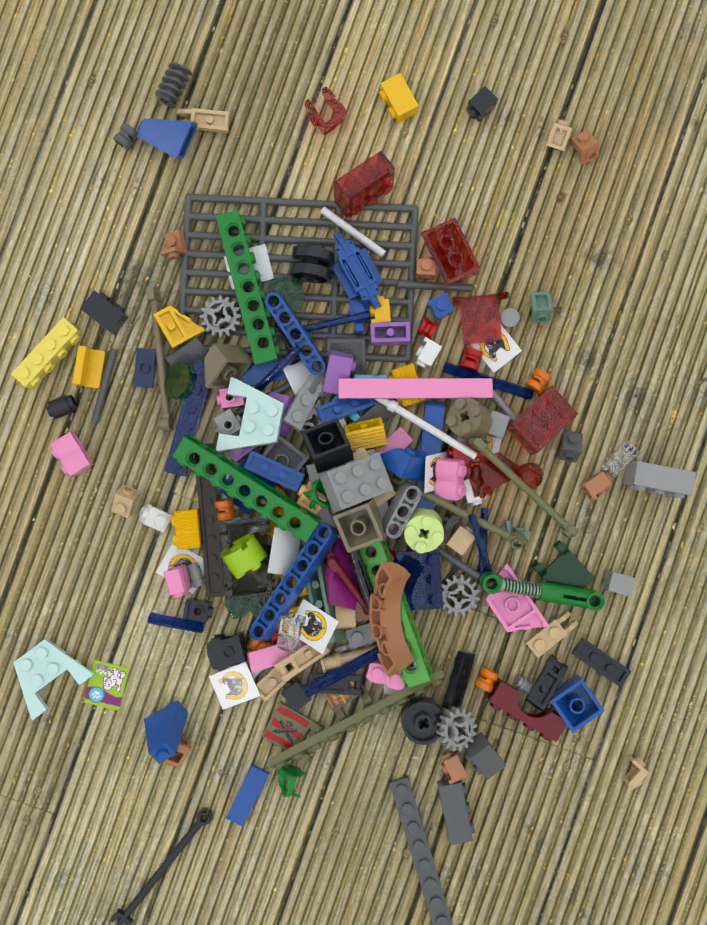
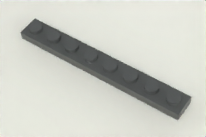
[389,775,453,925]

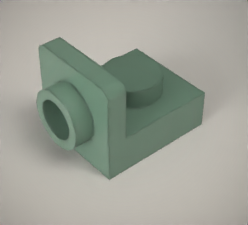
[530,291,553,323]
[501,520,530,540]

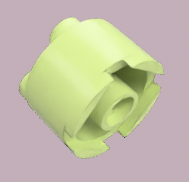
[404,508,444,553]

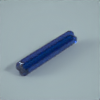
[148,613,205,633]

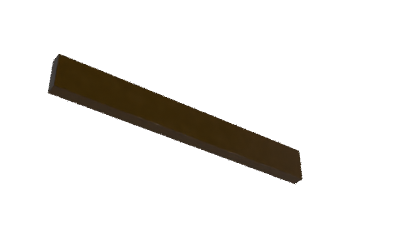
[194,443,226,598]

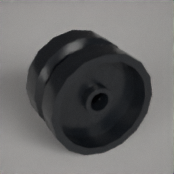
[289,245,335,284]
[401,696,443,745]

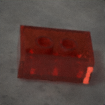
[334,151,395,218]
[506,386,578,456]

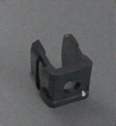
[207,631,248,672]

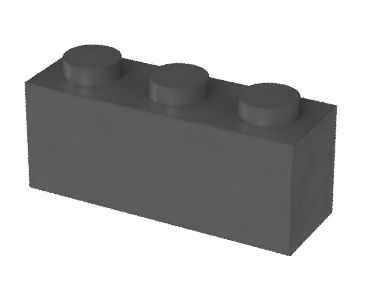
[437,779,475,845]

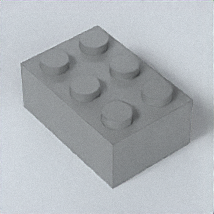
[319,452,393,513]
[623,461,696,499]

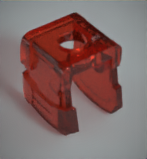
[304,86,346,135]

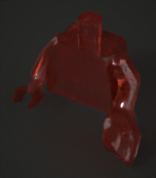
[470,450,544,499]

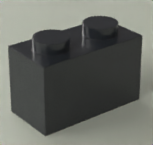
[80,291,129,335]

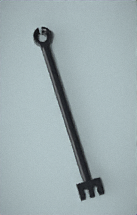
[109,807,213,925]

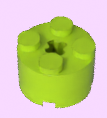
[220,534,267,579]

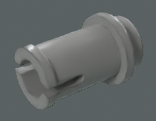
[186,562,205,588]
[514,676,534,694]

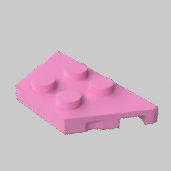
[485,563,549,632]

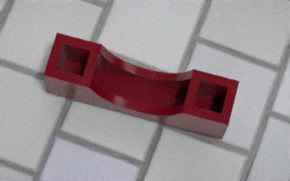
[487,678,566,742]

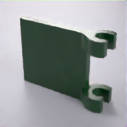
[531,540,595,597]

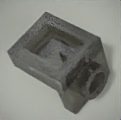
[442,502,461,532]

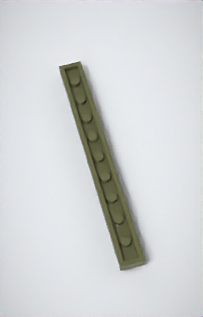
[267,669,445,770]

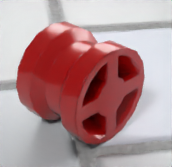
[417,317,439,340]

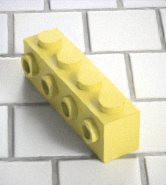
[11,317,84,389]

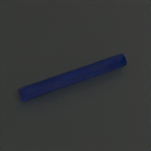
[442,362,534,400]
[303,646,379,697]

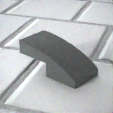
[165,336,208,373]

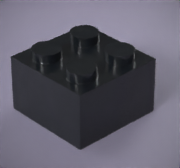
[301,418,354,473]

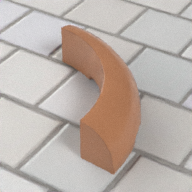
[369,562,414,676]

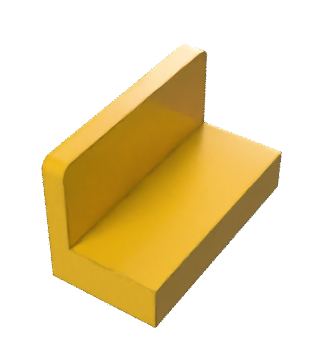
[72,346,106,389]

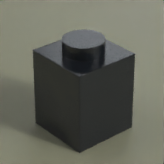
[466,86,498,122]
[281,678,312,712]

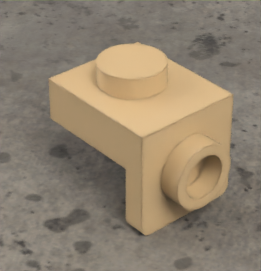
[111,485,140,518]
[622,755,649,790]

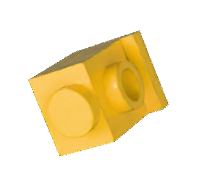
[370,296,391,323]

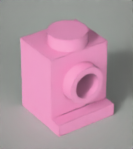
[216,388,246,409]

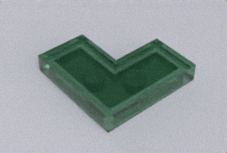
[224,584,275,620]

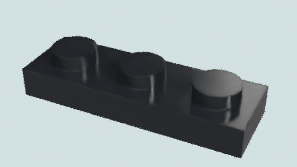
[571,638,632,687]
[442,651,476,710]

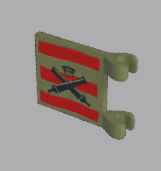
[261,702,325,762]

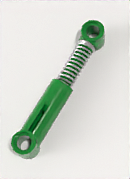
[479,571,605,611]

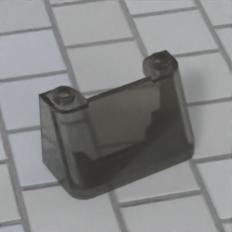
[218,517,276,601]

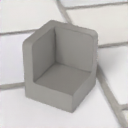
[487,411,510,439]
[603,570,635,597]

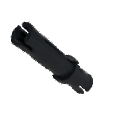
[347,549,374,609]

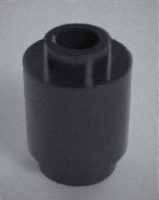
[46,395,77,419]

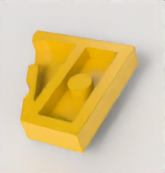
[153,306,205,349]

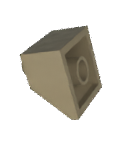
[204,343,253,389]
[332,498,385,553]

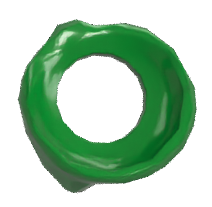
[303,478,331,509]
[278,765,306,798]

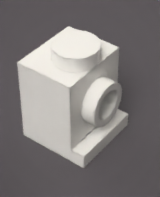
[415,337,442,369]

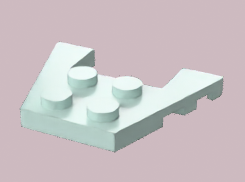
[216,377,285,452]
[13,638,95,720]

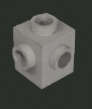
[213,409,242,436]

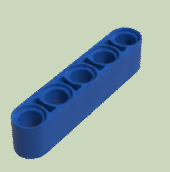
[265,292,327,375]

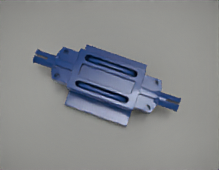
[331,231,383,310]

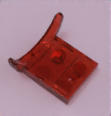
[451,292,509,345]

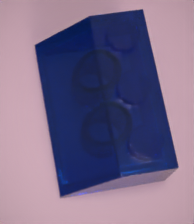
[394,549,443,610]

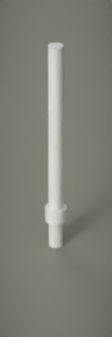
[375,399,478,460]

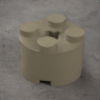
[446,398,492,440]

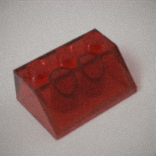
[421,218,481,285]

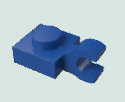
[349,300,369,334]

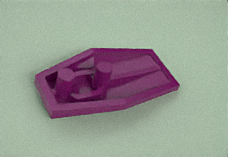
[325,538,359,610]

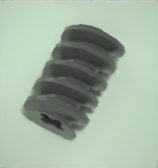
[155,62,192,108]

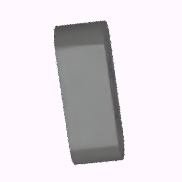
[382,482,421,539]

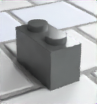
[464,732,506,780]

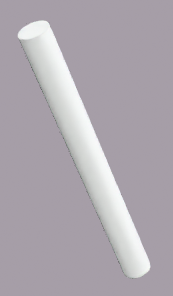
[320,207,386,257]

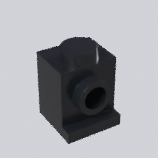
[182,597,214,622]

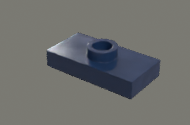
[133,348,157,388]

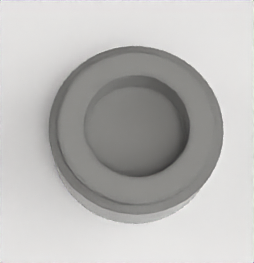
[500,308,520,328]

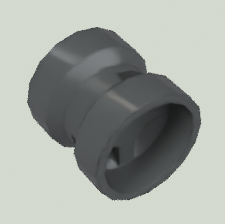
[113,123,138,150]

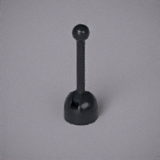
[274,322,302,366]

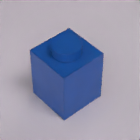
[427,293,455,322]

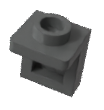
[558,430,583,462]

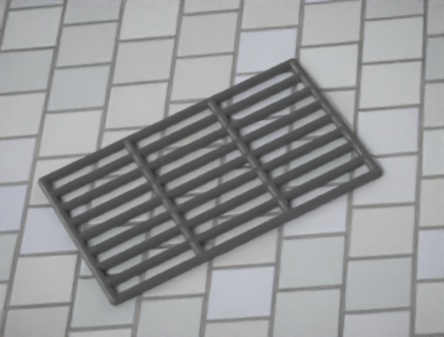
[176,194,419,363]

